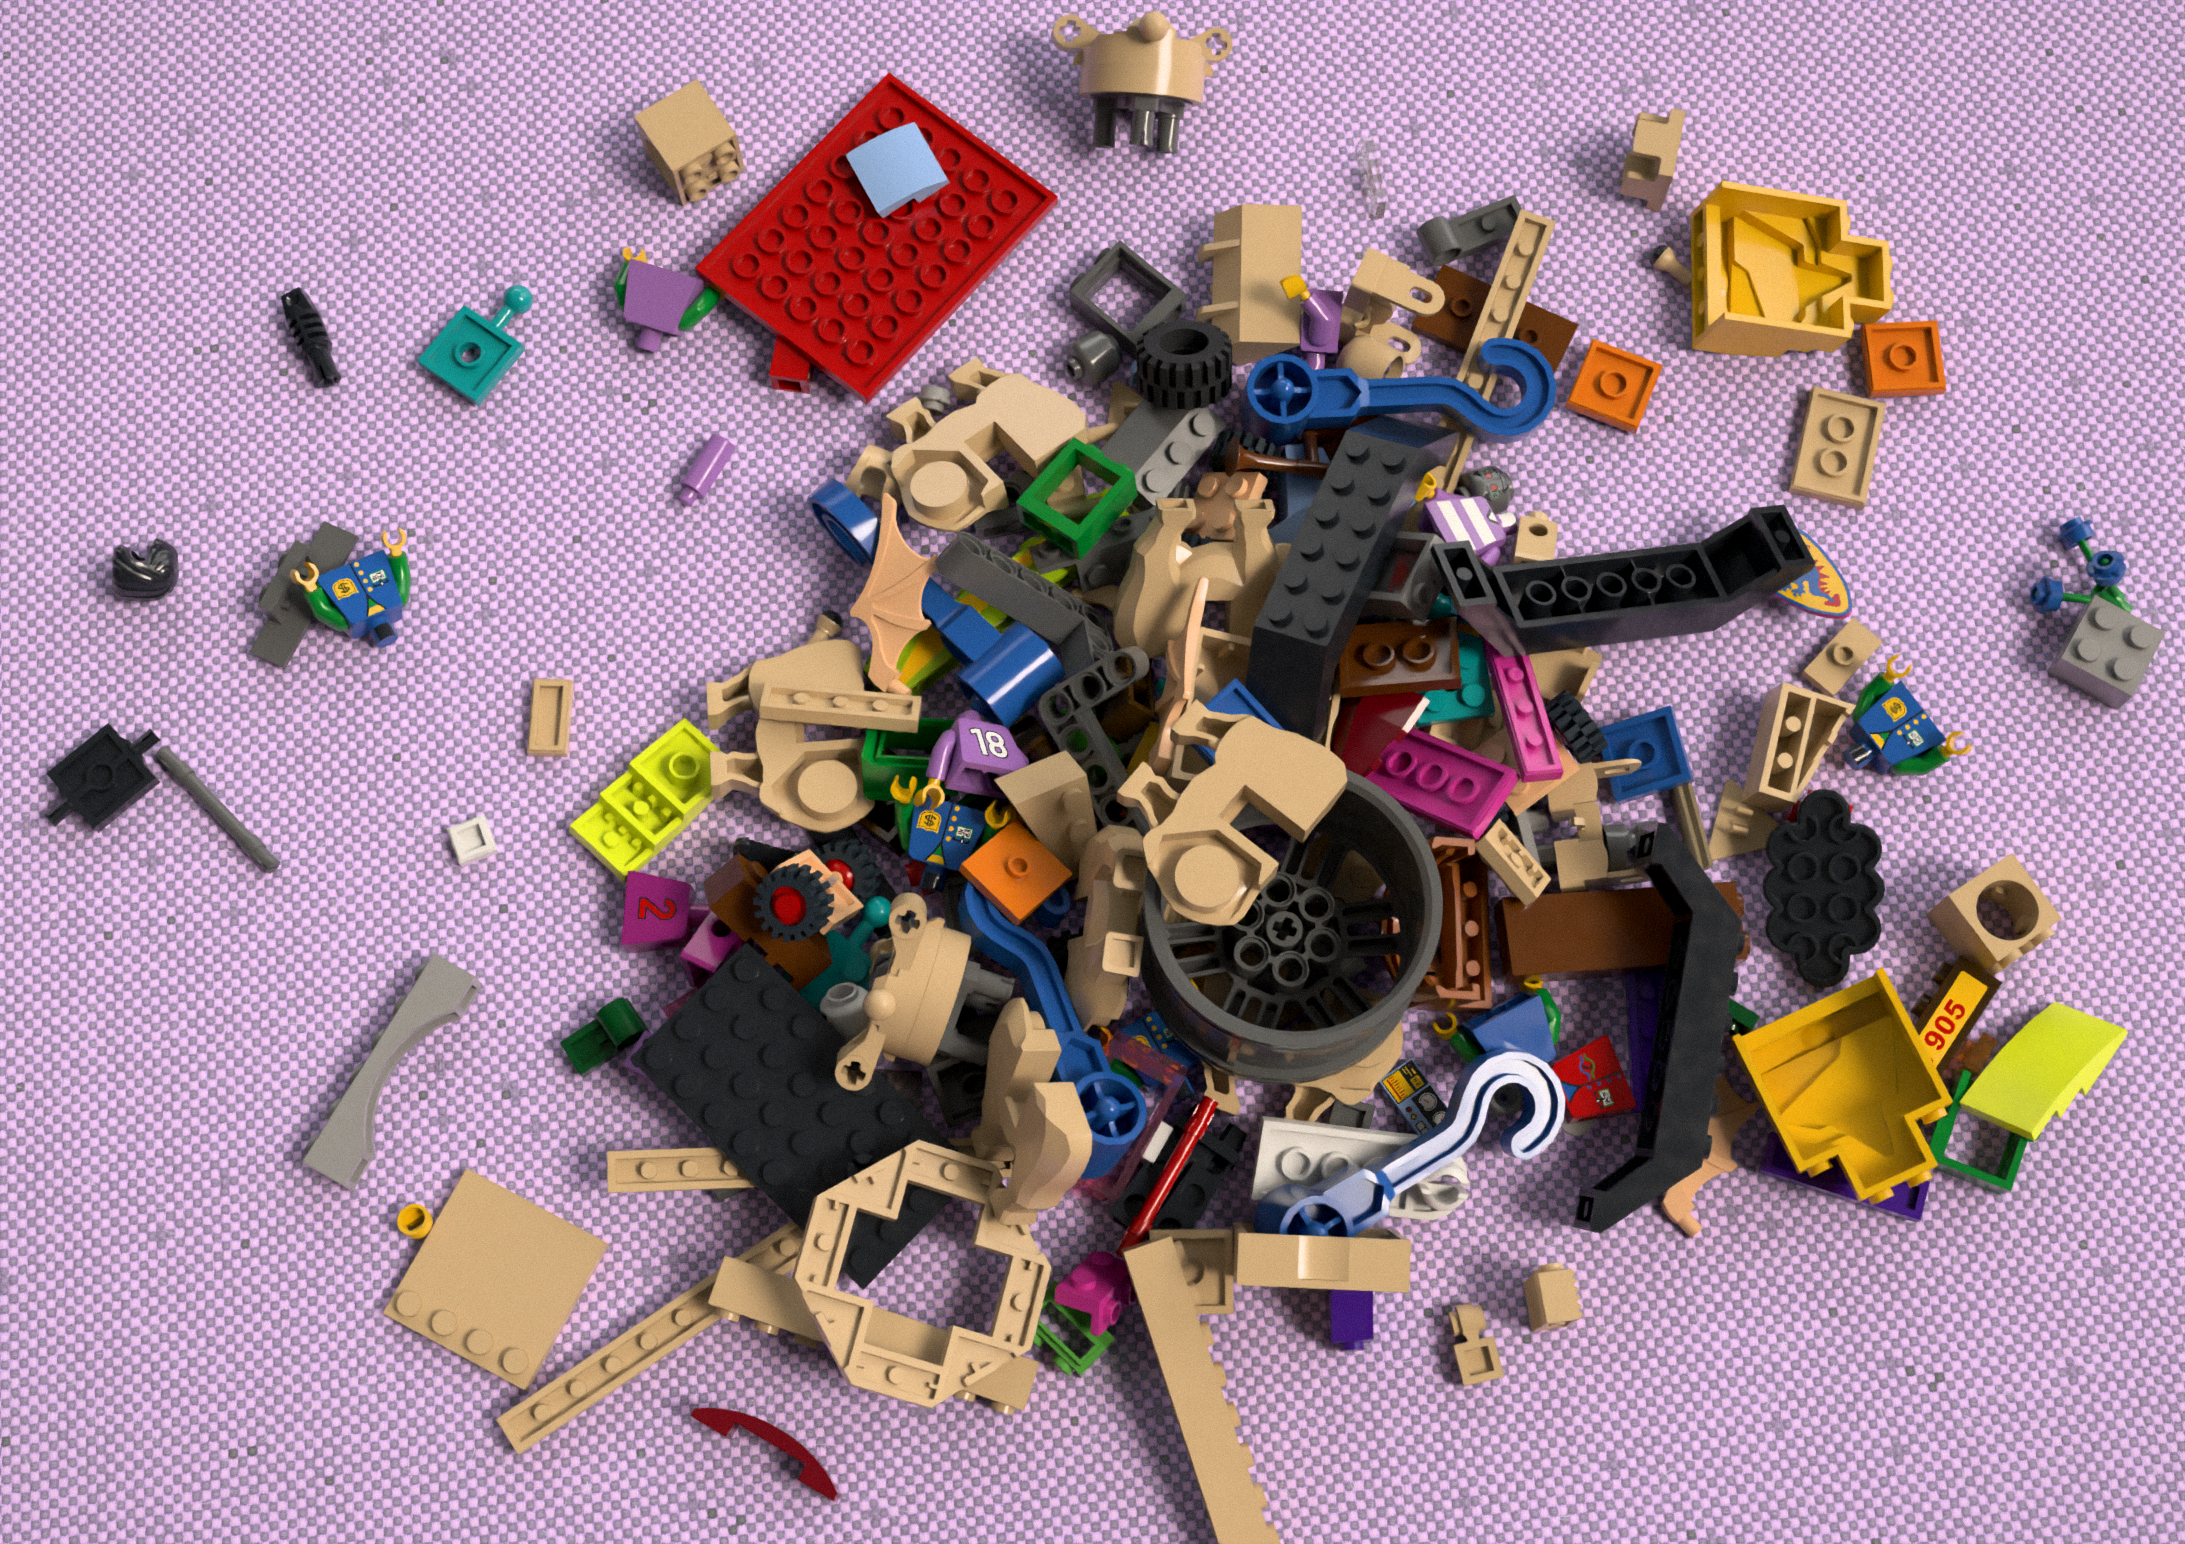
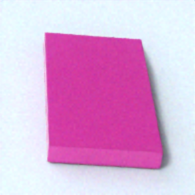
[1365,728,1521,841]

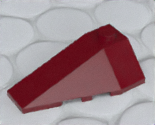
[1330,692,1430,777]

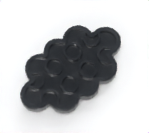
[1761,789,1885,988]

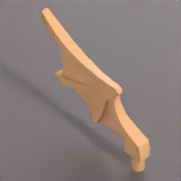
[850,493,938,695]
[1147,577,1209,776]
[1660,1037,1760,1238]

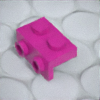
[1055,1251,1137,1337]

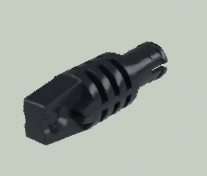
[281,287,342,388]

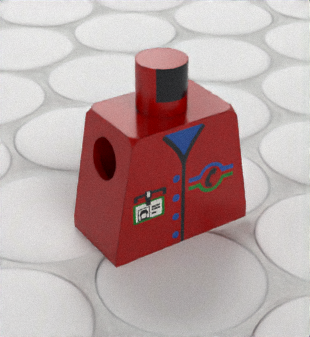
[1550,1035,1637,1124]

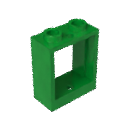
[1016,437,1138,561]

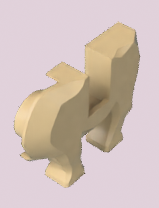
[886,357,1088,532]
[1112,498,1292,658]
[706,639,875,833]
[1117,699,1348,926]
[1064,825,1148,1033]
[1200,949,1403,1122]
[970,998,1092,1225]

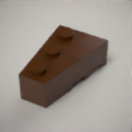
[703,853,833,992]

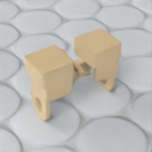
[1338,247,1445,365]
[1548,759,1650,893]

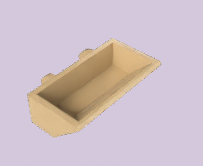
[1195,204,1302,366]

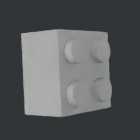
[2047,595,2166,710]

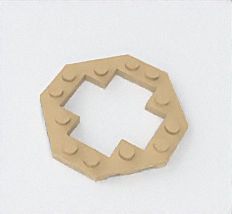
[791,1140,1052,1409]

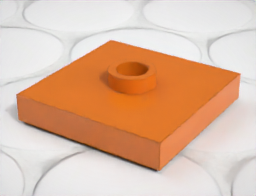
[1859,320,1947,398]
[1565,339,1663,434]
[958,819,1073,926]

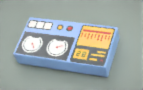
[1378,1058,1448,1136]

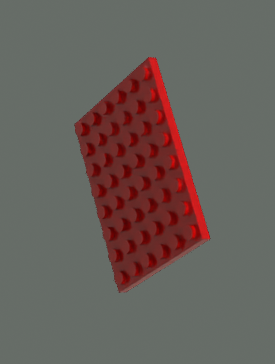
[695,73,1058,405]

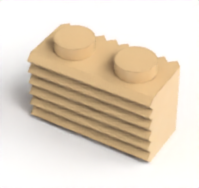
[1523,1262,1583,1332]

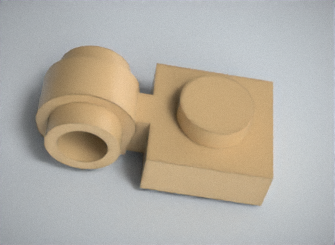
[1448,1303,1504,1387]

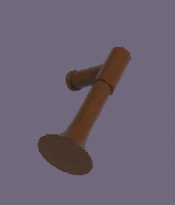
[1225,431,1330,480]

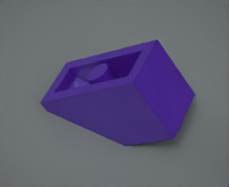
[1325,1289,1374,1352]

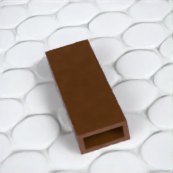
[1493,881,1751,985]

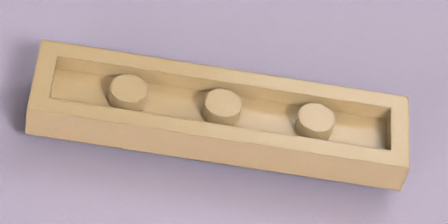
[759,682,922,733]

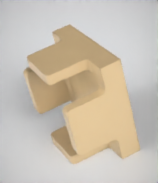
[1620,108,1686,212]
[1529,647,1603,705]

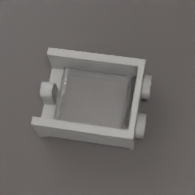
[1360,531,1445,622]

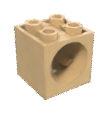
[634,79,745,206]
[1927,853,2062,976]

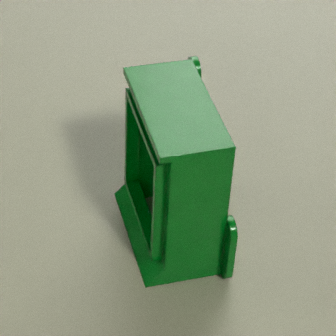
[861,718,959,801]
[1929,1069,2040,1195]

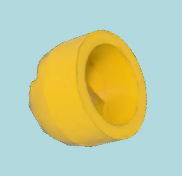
[397,1204,433,1240]

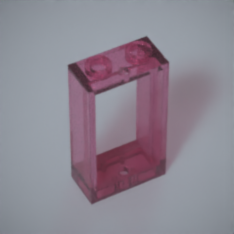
[1077,1029,1188,1202]

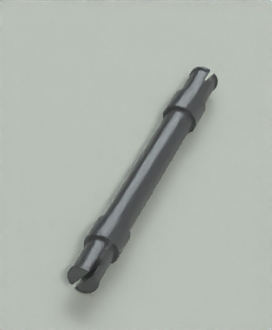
[155,746,280,874]

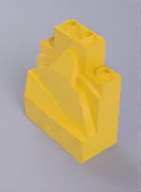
[1690,180,1894,357]
[1730,967,1953,1206]

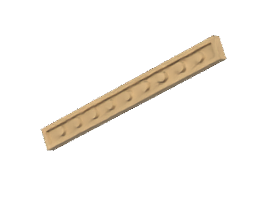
[1399,209,1556,533]
[607,1138,1016,1194]
[496,1220,804,1455]

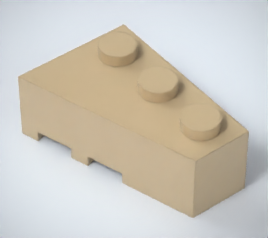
[1741,682,1856,813]
[994,750,1097,882]

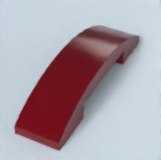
[690,1408,841,1502]

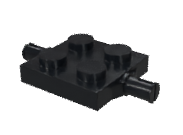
[44,723,161,833]

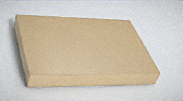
[1788,386,1886,510]

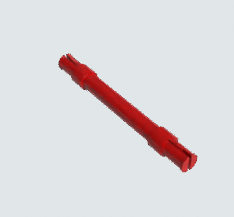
[1115,1095,1219,1258]

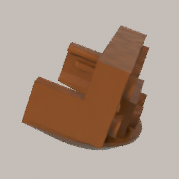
[1379,836,1492,1013]

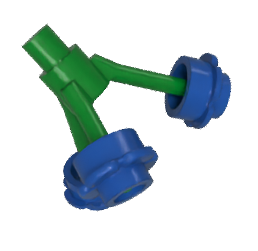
[2030,516,2132,614]

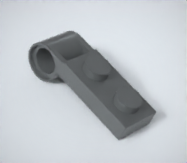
[1416,194,1522,267]

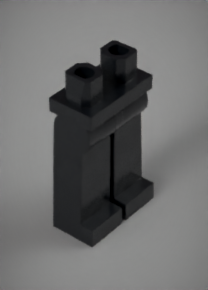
[1108,1101,1247,1242]

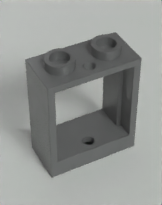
[1070,240,1187,360]

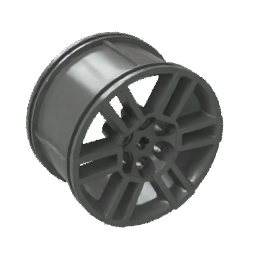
[1139,769,1443,1085]

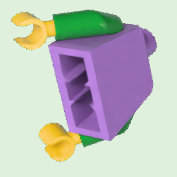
[613,247,725,353]

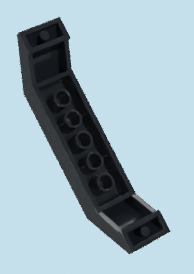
[1245,414,1460,744]
[1430,504,1816,658]
[1573,822,1745,1233]

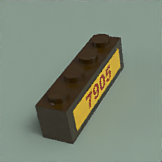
[1910,955,2002,1077]

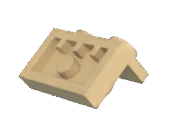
[1475,818,1551,906]

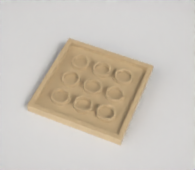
[383,1168,610,1391]

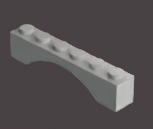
[302,953,483,1191]

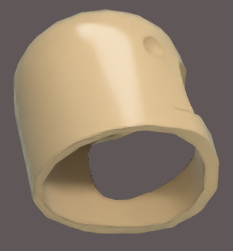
[1336,335,1406,379]
[845,444,903,507]

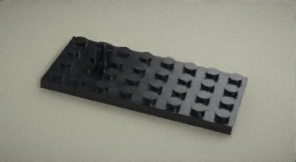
[630,942,960,1290]

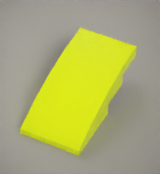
[569,718,723,883]
[1959,1001,2128,1141]

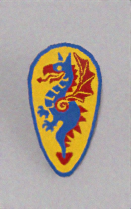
[1772,528,1852,619]

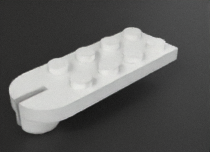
[1249,1116,1470,1220]

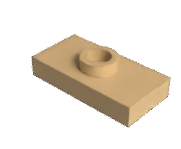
[1801,617,1883,698]

